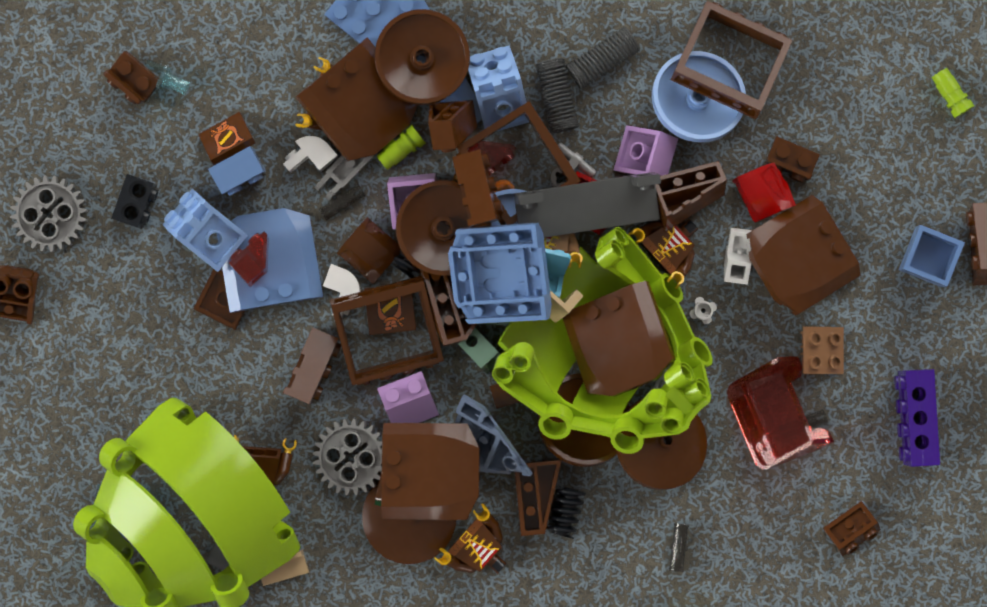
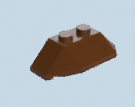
[420,270,477,346]

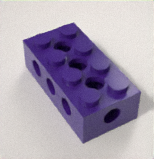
[894,369,940,467]

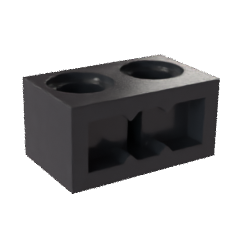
[111,174,158,229]

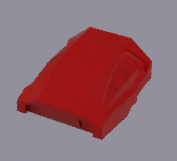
[732,162,796,223]

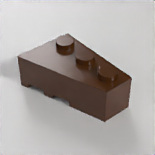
[515,459,561,536]

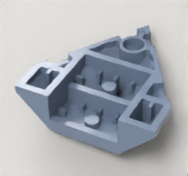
[455,394,533,476]

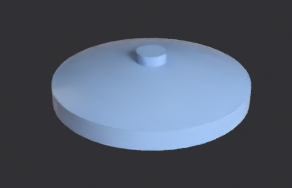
[652,51,746,143]

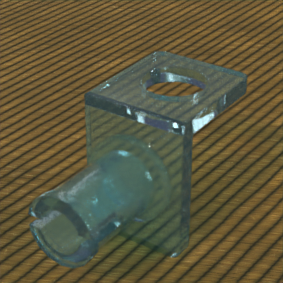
[144,60,190,95]

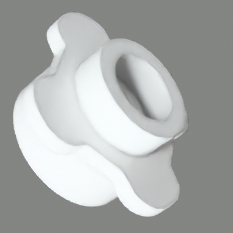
[690,297,717,324]

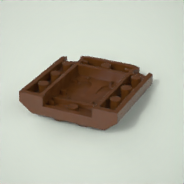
[295,37,418,161]
[746,195,861,316]
[563,281,676,397]
[381,423,480,520]

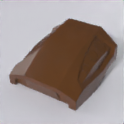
[337,217,400,284]
[0,265,39,324]

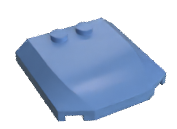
[217,208,323,313]
[448,223,552,324]

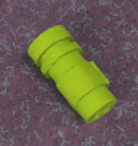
[931,68,975,119]
[377,125,426,170]

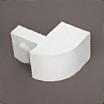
[283,136,339,172]
[724,228,752,285]
[323,264,361,318]

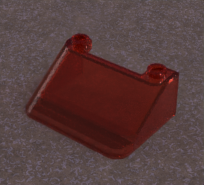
[727,356,834,470]

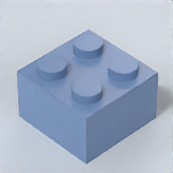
[208,146,266,196]
[899,225,965,287]

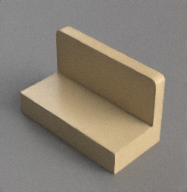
[550,289,583,323]
[261,550,309,586]

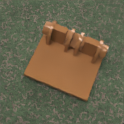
[800,327,844,374]

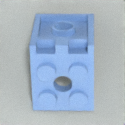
[468,45,529,131]
[162,189,248,272]

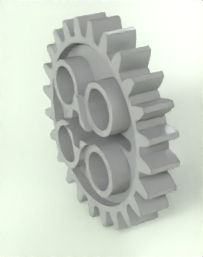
[10,175,88,252]
[313,419,382,495]

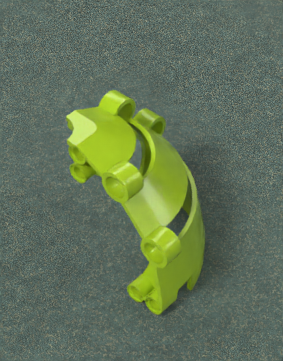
[492,227,713,454]
[73,397,300,607]

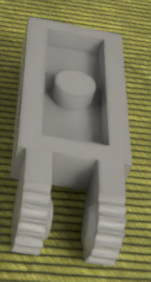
[314,155,375,201]

